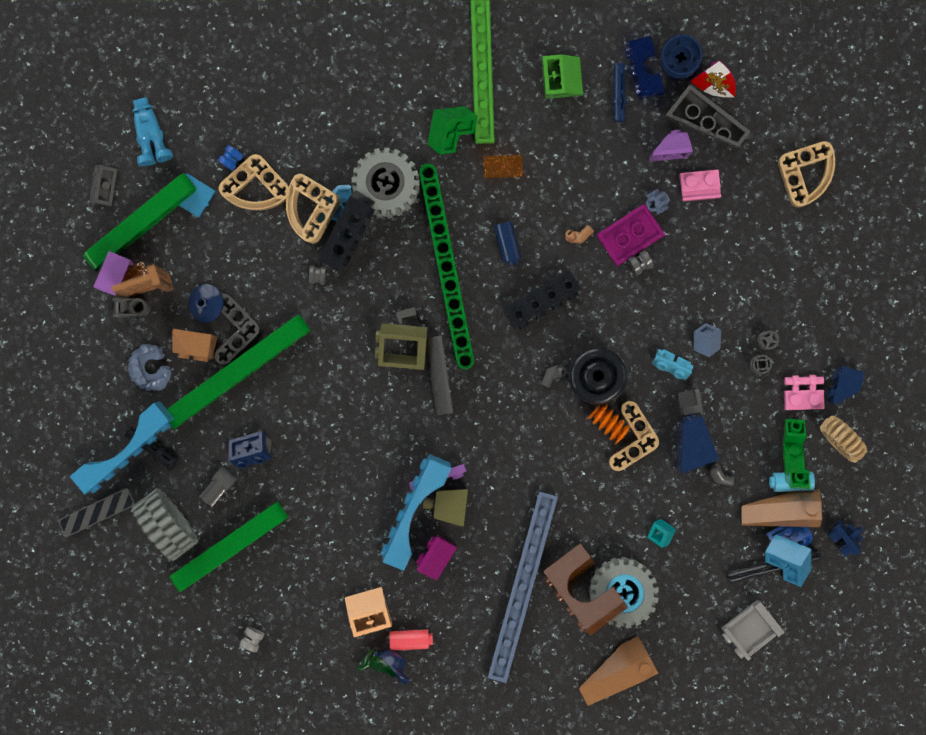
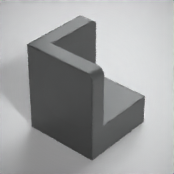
[396,307,420,327]
[678,389,703,415]

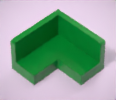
[427,106,478,155]

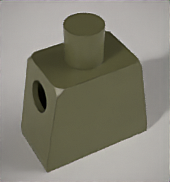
[423,489,468,526]

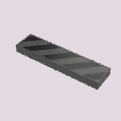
[58,487,136,538]

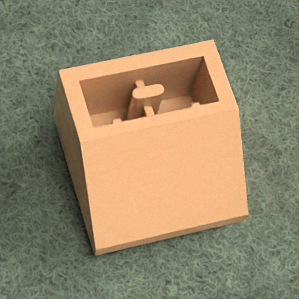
[345,587,392,637]

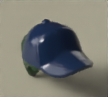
[357,649,409,684]

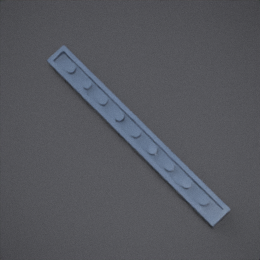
[488,491,558,683]

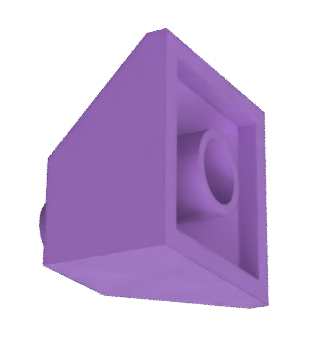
[649,130,692,162]

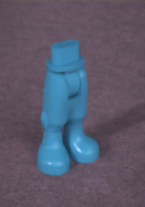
[133,98,173,166]

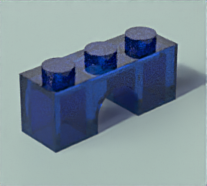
[625,36,664,100]

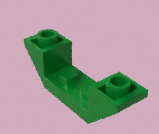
[783,419,810,489]

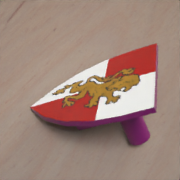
[691,60,736,97]

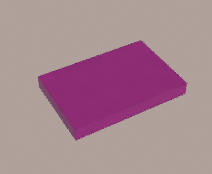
[596,204,665,267]

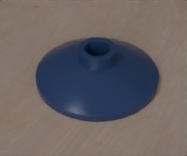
[188,284,223,322]

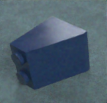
[676,414,719,473]

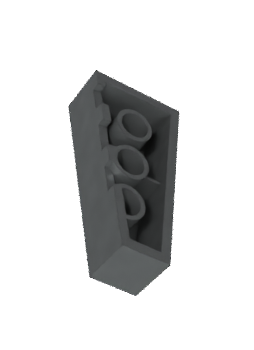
[665,85,751,148]

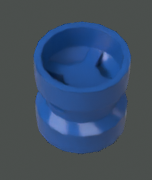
[217,145,244,171]

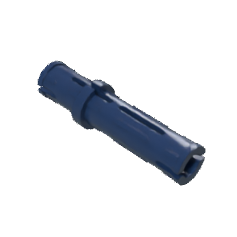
[612,63,627,122]

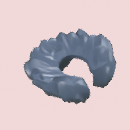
[127,344,171,391]

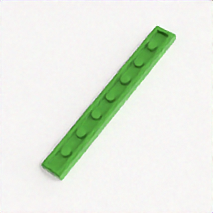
[471,0,494,144]

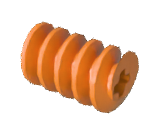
[587,404,630,444]

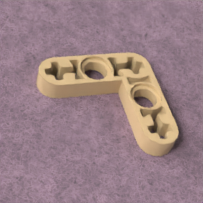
[609,401,659,471]

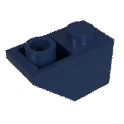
[827,366,865,404]

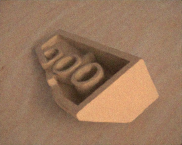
[741,489,822,527]
[579,636,658,706]

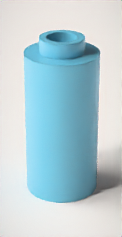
[769,472,815,492]

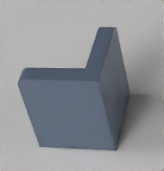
[694,323,721,357]

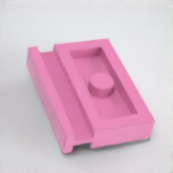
[680,170,721,202]

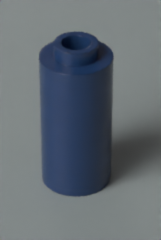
[493,221,522,266]

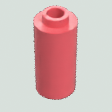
[390,629,433,651]

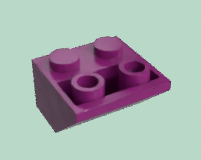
[416,534,457,580]

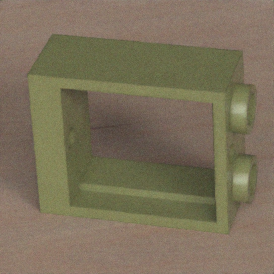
[375,323,427,370]

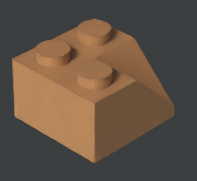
[172,329,217,362]

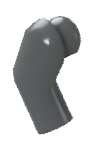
[709,463,734,486]

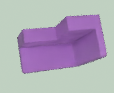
[93,251,137,296]

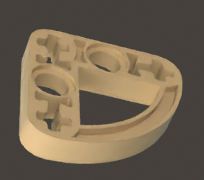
[778,141,835,207]
[219,154,290,211]
[286,174,341,244]

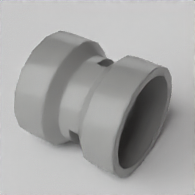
[239,627,265,652]

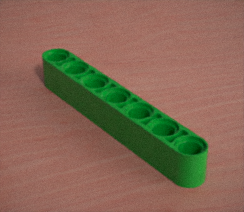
[83,173,197,271]
[169,502,289,593]

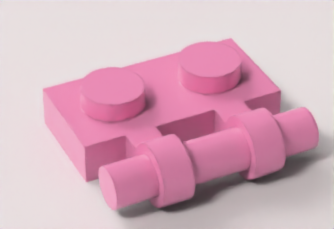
[784,375,824,410]

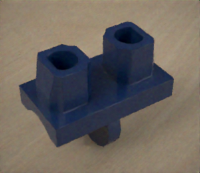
[828,519,863,557]

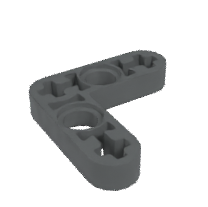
[215,294,260,365]

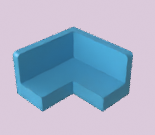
[765,535,811,587]

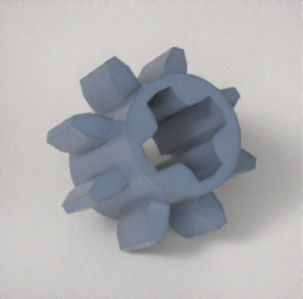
[646,189,670,214]

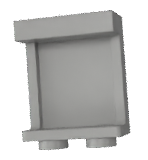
[721,600,785,661]

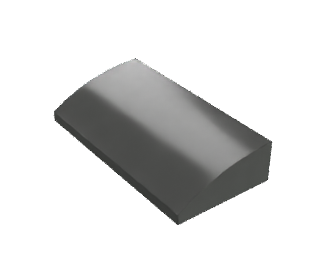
[426,336,453,416]

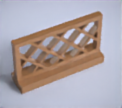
[111,265,175,298]

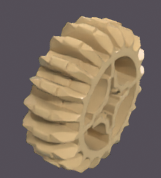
[820,415,867,463]

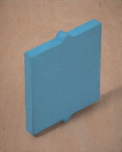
[179,174,216,218]

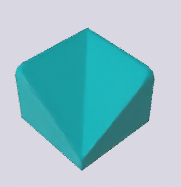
[647,519,676,548]

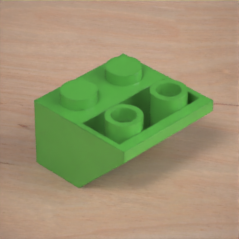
[542,55,583,99]

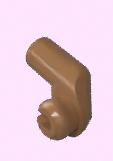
[565,225,594,244]

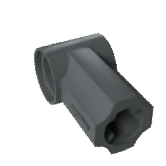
[199,467,237,507]

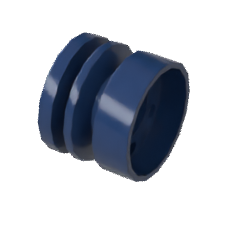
[660,35,702,80]

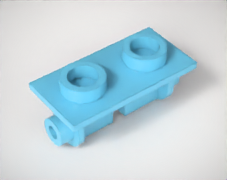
[651,349,693,380]

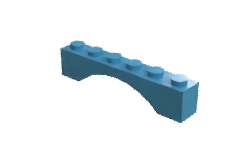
[70,401,174,494]
[380,454,451,571]

